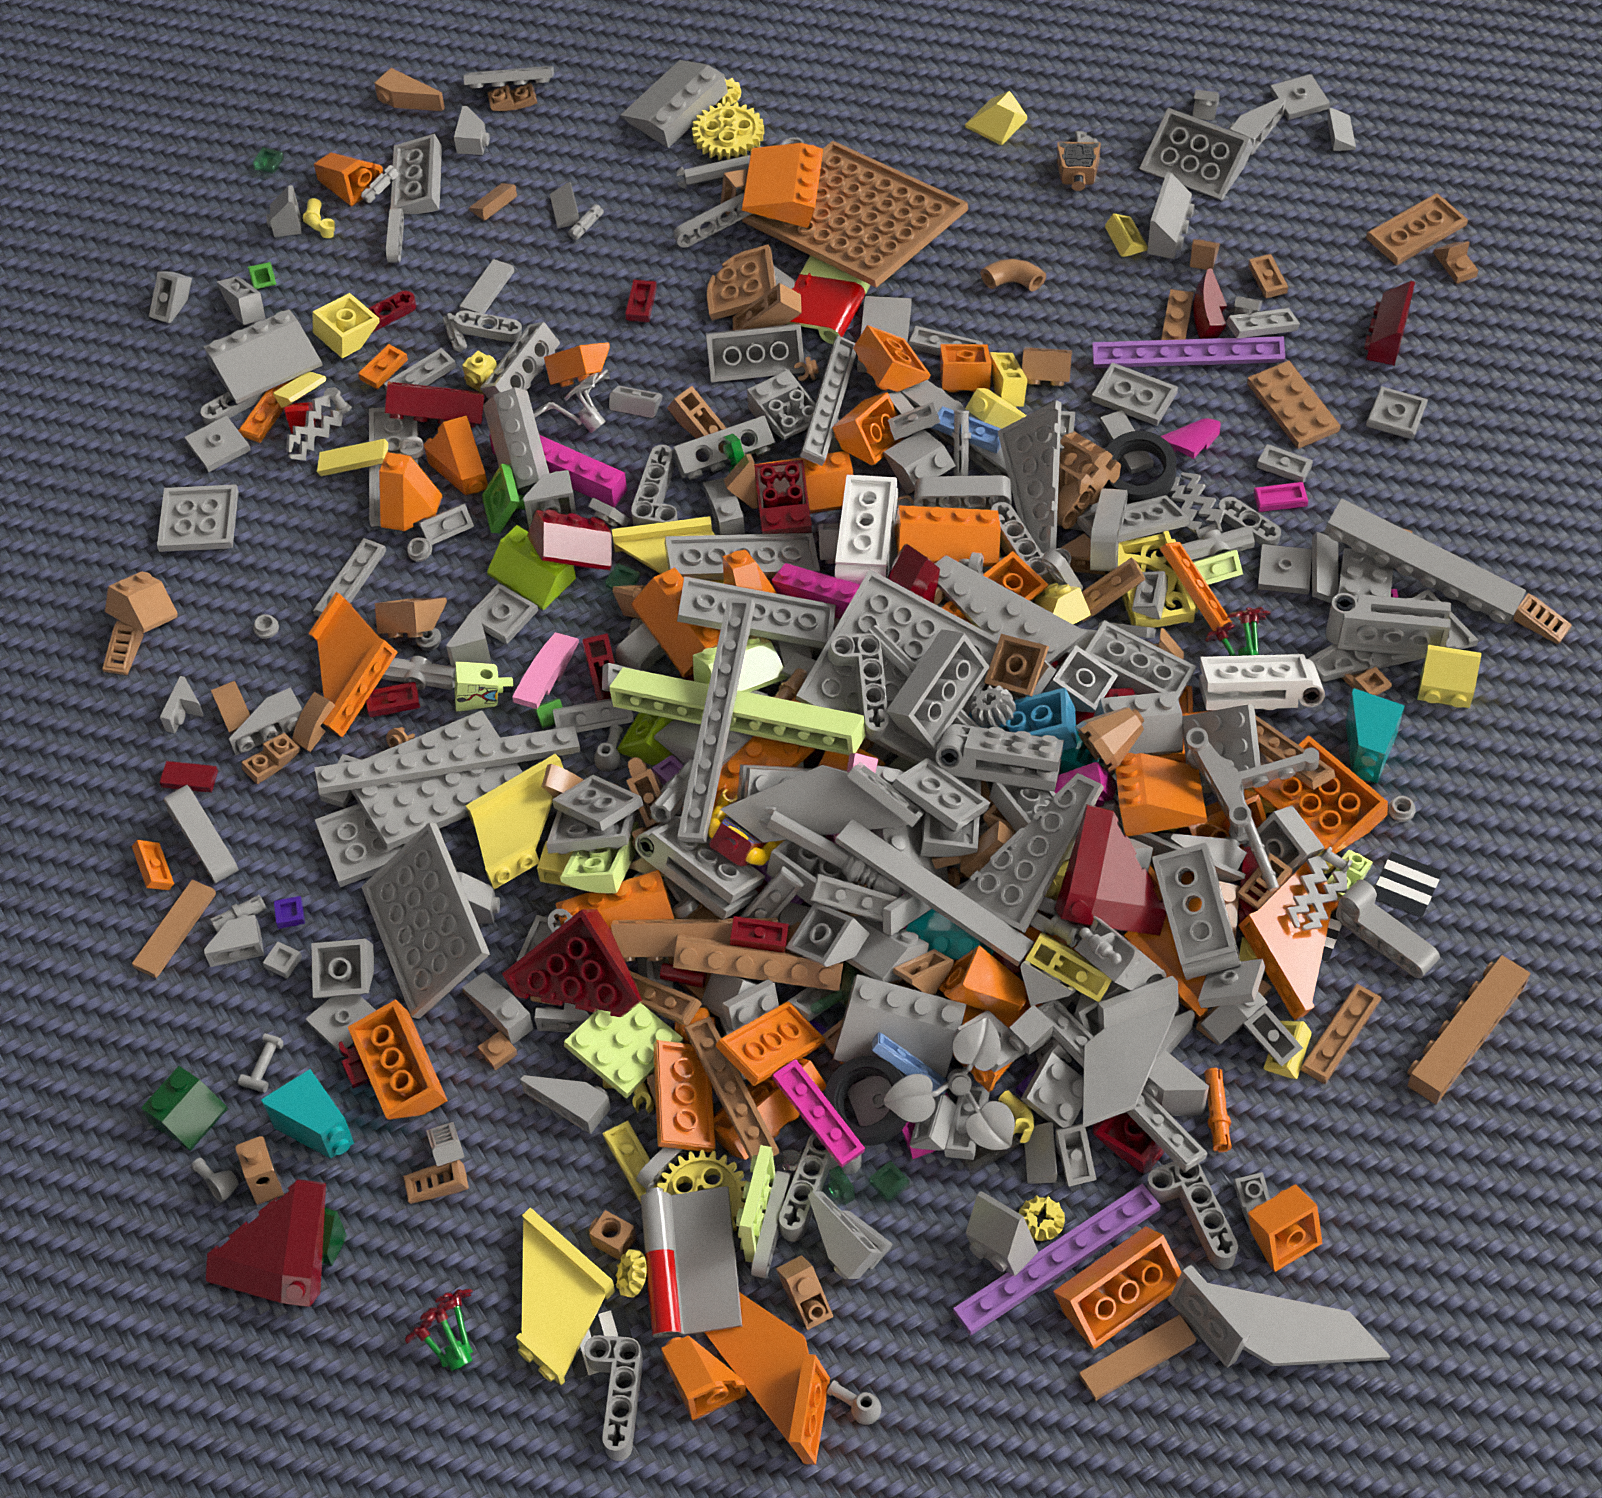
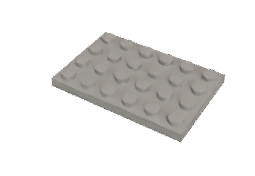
[351,710,522,850]
[362,822,490,1019]

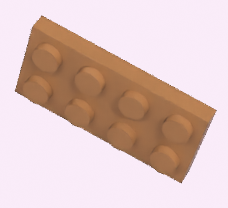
[1247,361,1341,449]

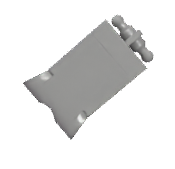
[1075,916,1167,991]

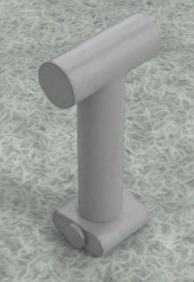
[238,1033,283,1093]

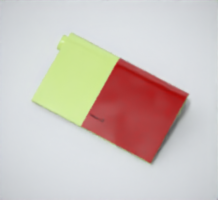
[787,255,871,344]

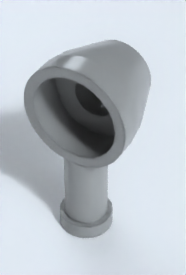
[594,725,623,772]
[191,1158,239,1202]
[827,1380,881,1425]

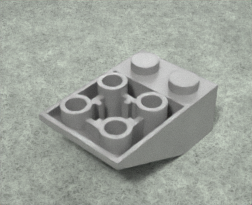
[747,370,815,440]

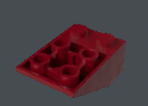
[754,460,812,534]

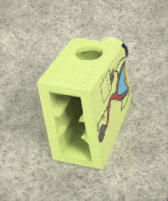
[454,662,513,711]

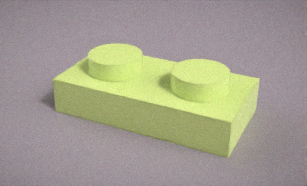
[1193,550,1243,585]

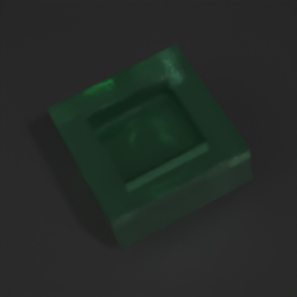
[253,147,284,174]
[605,563,640,590]
[869,1161,910,1202]
[828,1165,855,1205]

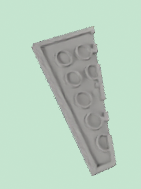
[997,401,1061,554]
[935,556,1087,665]
[1308,589,1478,682]
[957,773,1104,933]

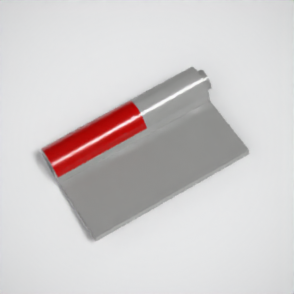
[640,1186,742,1338]

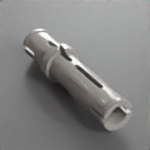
[952,410,971,476]

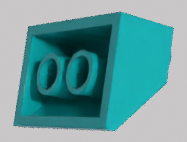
[906,909,994,960]

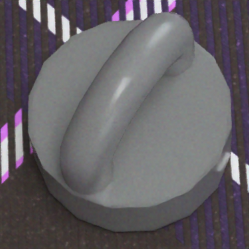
[399,436,424,460]
[959,552,984,574]

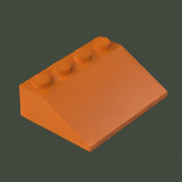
[741,143,823,228]
[1252,735,1388,854]
[1116,753,1208,837]

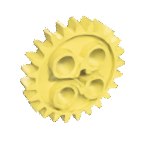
[692,102,764,160]
[657,1150,747,1231]

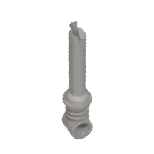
[676,137,804,189]
[759,806,904,898]

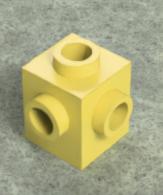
[462,351,497,392]

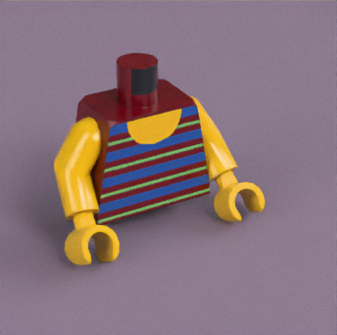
[708,789,785,866]

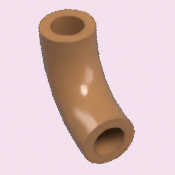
[980,259,1046,291]

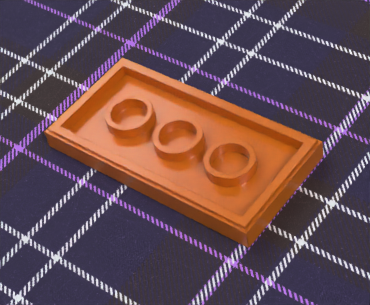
[715,1001,826,1086]
[653,1040,715,1153]

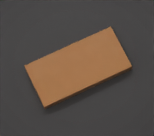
[1366,193,1468,266]

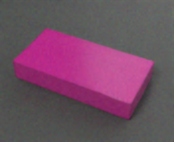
[1253,482,1308,512]

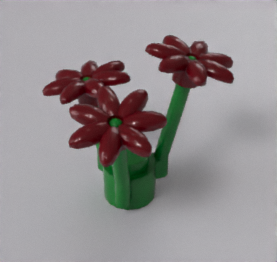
[1205,607,1270,656]
[405,1289,473,1371]

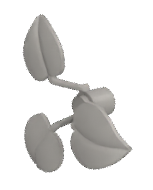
[533,369,610,433]
[883,1017,1015,1150]

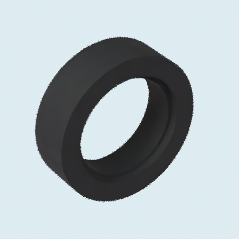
[1105,431,1176,504]
[824,1056,908,1146]

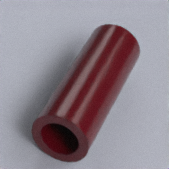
[660,963,707,988]

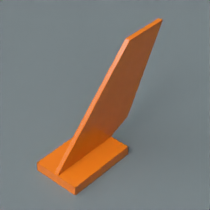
[704,1292,830,1465]

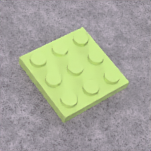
[564,1003,683,1099]
[736,1145,775,1263]

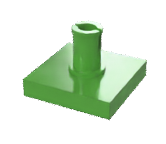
[482,463,526,534]

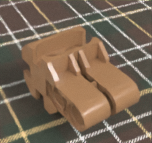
[1057,431,1121,529]

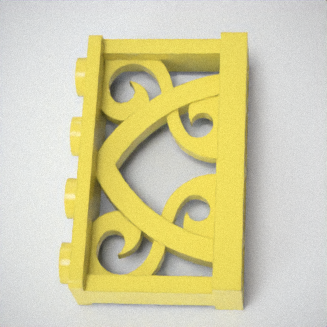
[1117,531,1198,628]

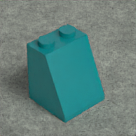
[1345,688,1405,783]
[261,1069,354,1159]

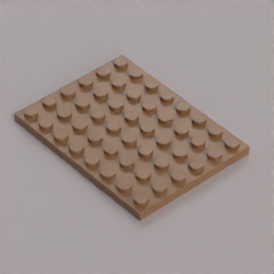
[742,141,968,288]

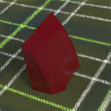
[887,544,940,604]
[1093,1112,1164,1173]

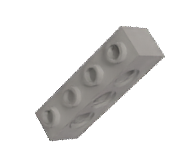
[480,322,560,399]
[672,415,775,480]

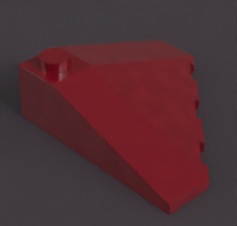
[1055,804,1167,936]
[502,909,642,1018]
[206,1179,326,1307]

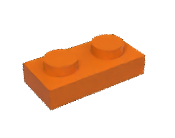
[358,344,408,390]
[132,840,174,890]

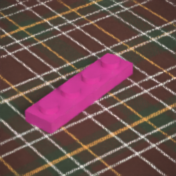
[772,1059,865,1168]

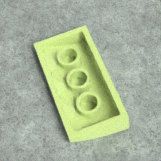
[560,822,639,893]

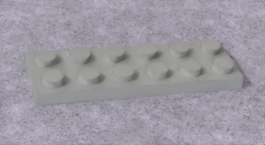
[369,407,420,527]
[664,533,820,580]
[677,576,836,649]

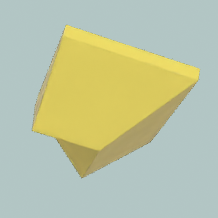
[965,91,1027,146]

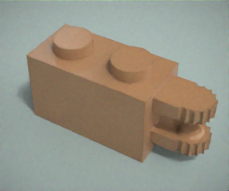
[627,757,675,829]

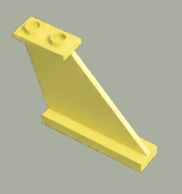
[612,516,724,584]
[465,754,564,890]
[516,1208,615,1386]

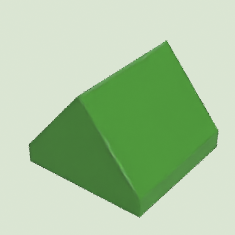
[248,262,276,289]
[533,698,563,728]

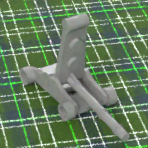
[1186,727,1319,892]

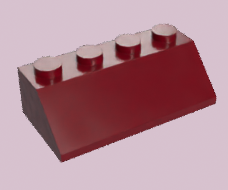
[385,381,484,427]

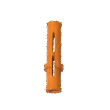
[1204,1068,1232,1152]

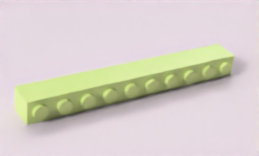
[609,667,866,755]

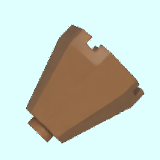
[1075,707,1144,772]

